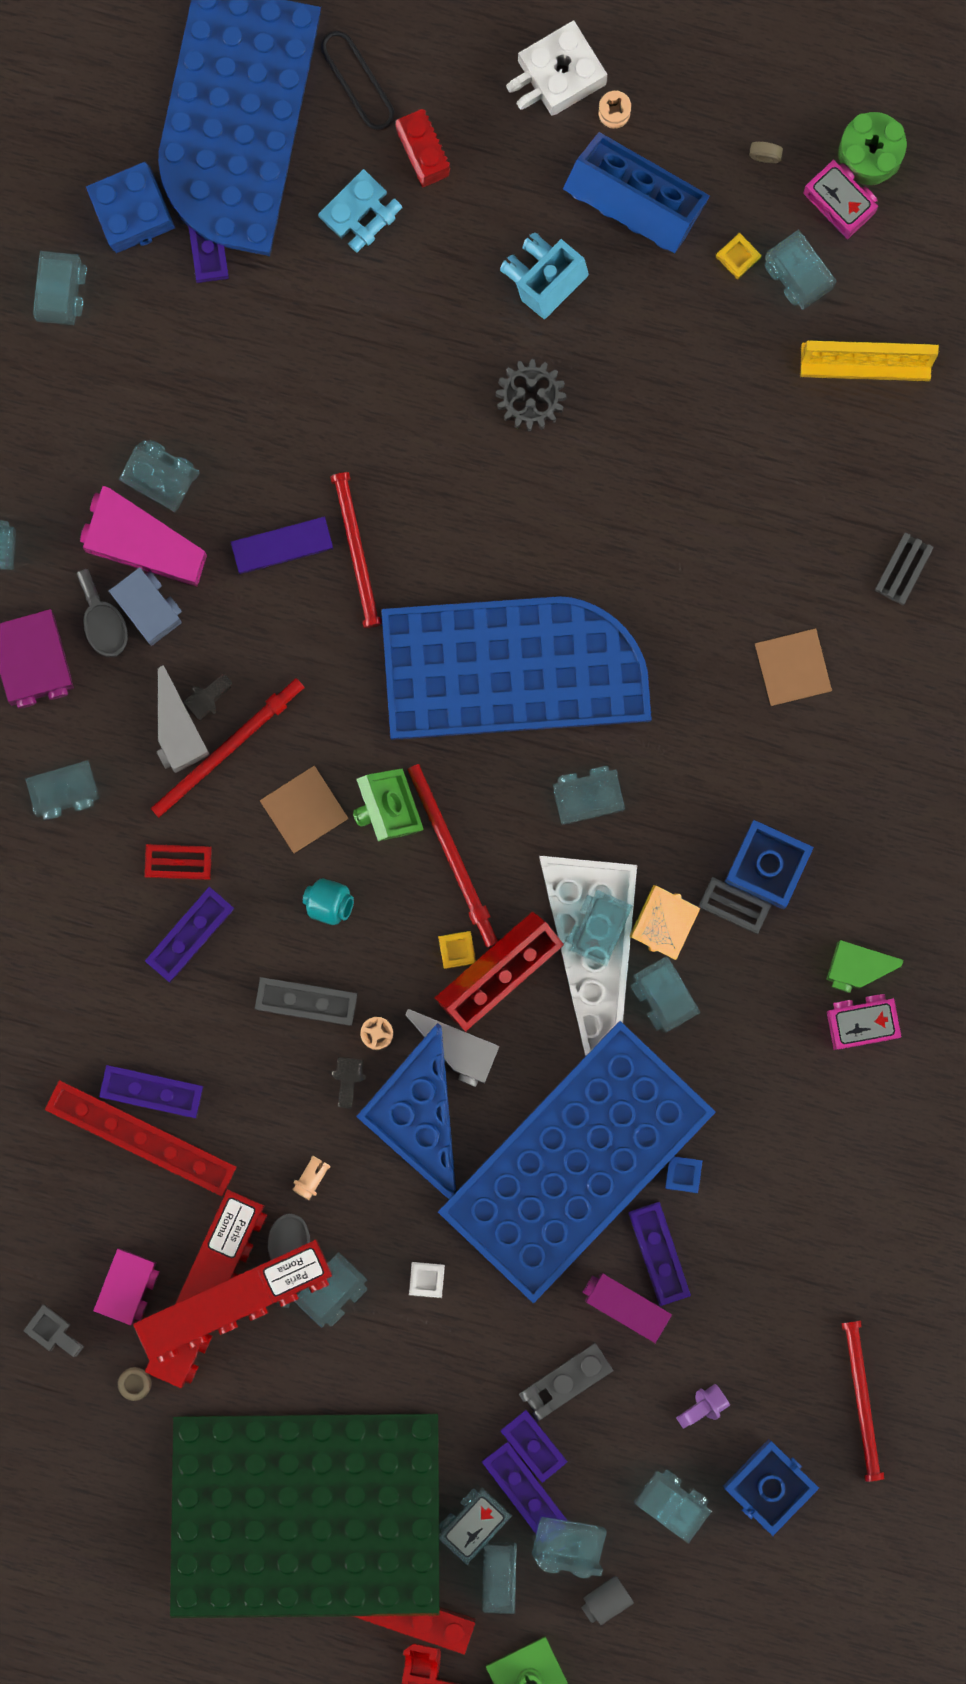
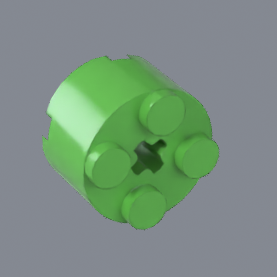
[838,112,907,185]

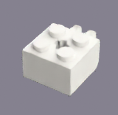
[506,20,607,116]

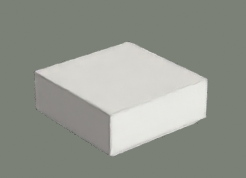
[409,1262,445,1298]

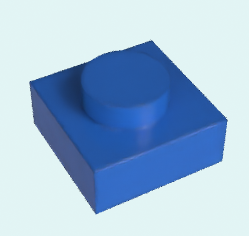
[665,1156,703,1193]

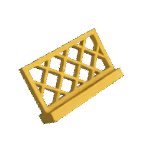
[800,341,939,381]

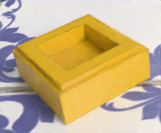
[716,233,762,280]
[438,931,476,969]

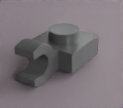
[23,1304,84,1357]

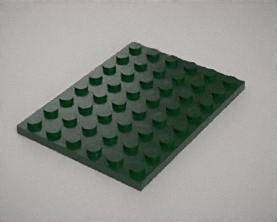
[170,1414,440,1618]

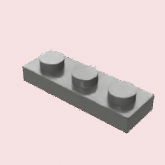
[255,977,358,1026]

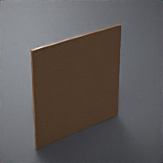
[755,628,832,706]
[260,765,349,854]

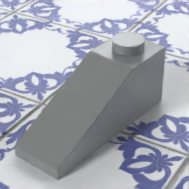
[156,665,210,773]
[406,1009,500,1087]

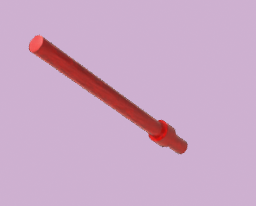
[150,678,305,818]
[407,764,498,948]

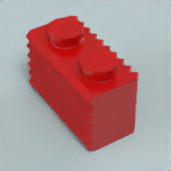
[395,109,450,187]

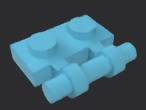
[318,169,403,253]

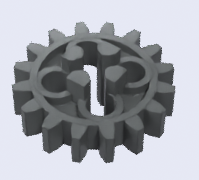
[496,359,566,431]

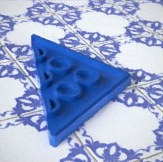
[356,1023,456,1199]

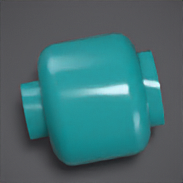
[303,878,354,925]

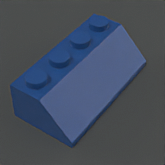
[563,132,710,254]

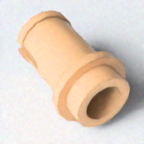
[293,1156,330,1200]

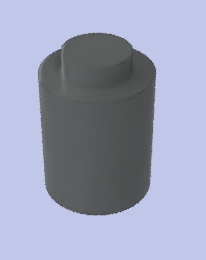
[581,1575,634,1625]

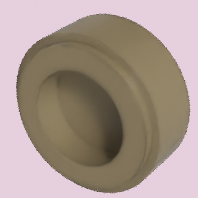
[749,142,783,163]
[118,1367,152,1401]

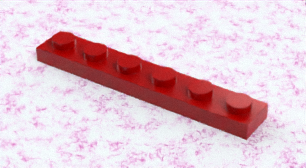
[45,1080,237,1197]

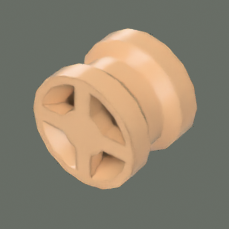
[599,91,631,129]
[360,1017,394,1050]

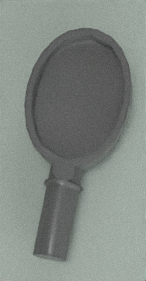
[76,569,128,657]
[268,1214,310,1308]

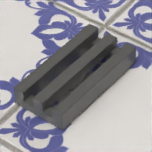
[874,532,934,605]
[698,877,772,935]

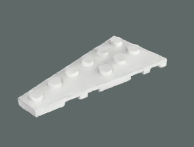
[539,856,637,1056]

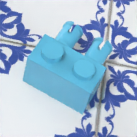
[500,232,589,320]

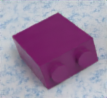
[0,609,74,709]
[583,1273,672,1344]

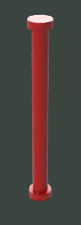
[330,472,383,628]
[841,1320,885,1482]

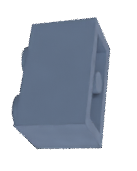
[109,567,182,646]

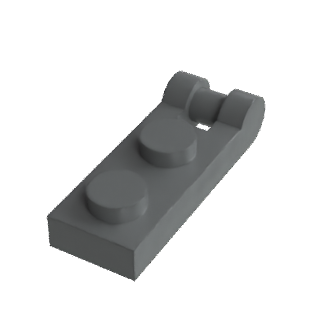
[519,1343,614,1422]

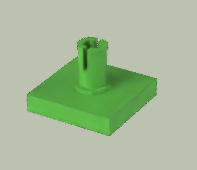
[353,768,424,841]
[486,1636,568,1684]

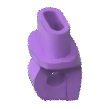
[676,1384,730,1429]

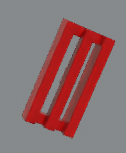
[144,844,212,880]

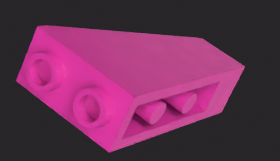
[80,486,207,587]

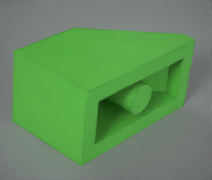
[826,940,903,993]

